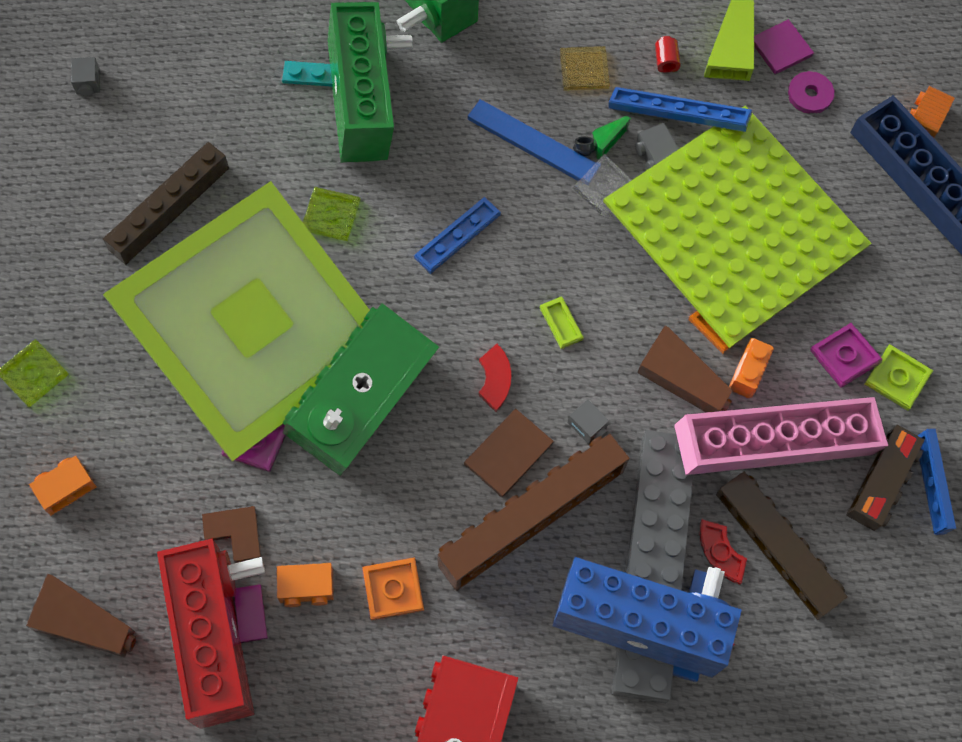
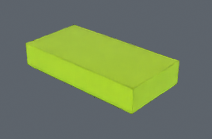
[540,296,584,349]

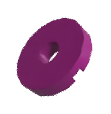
[788,71,835,114]

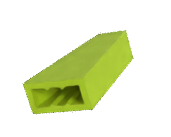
[704,0,754,81]

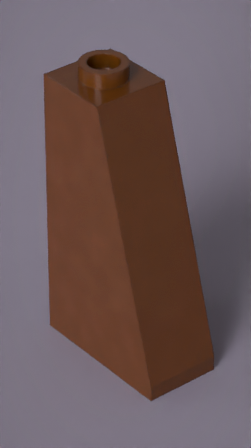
[637,326,733,413]
[26,574,136,658]

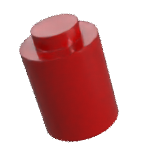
[655,36,681,72]

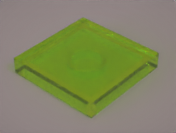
[303,187,361,241]
[0,339,69,408]

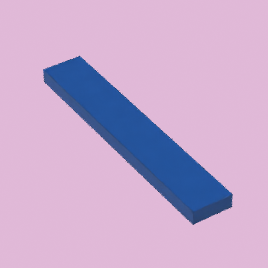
[608,87,752,132]
[468,99,600,186]

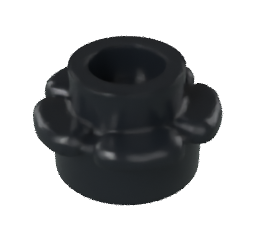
[573,136,596,157]

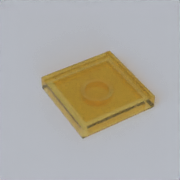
[560,46,610,91]

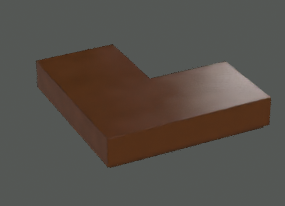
[202,506,261,563]

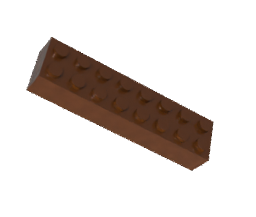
[437,434,630,591]

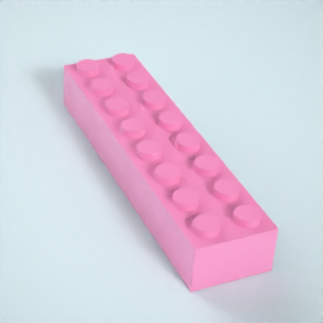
[675,397,888,475]

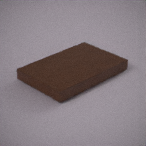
[464,408,554,498]

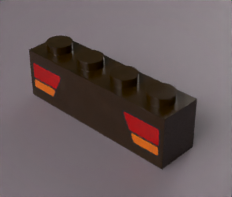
[846,424,924,531]

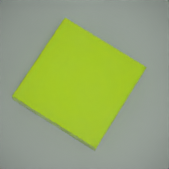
[864,344,933,411]

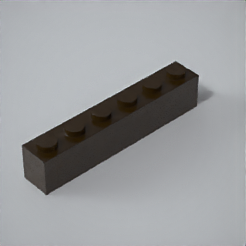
[103,142,229,265]
[716,471,848,620]

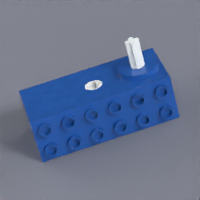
[553,557,742,678]

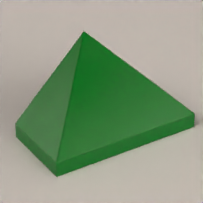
[592,116,631,161]

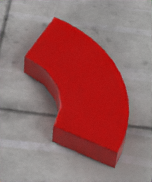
[478,344,511,412]
[699,519,747,585]

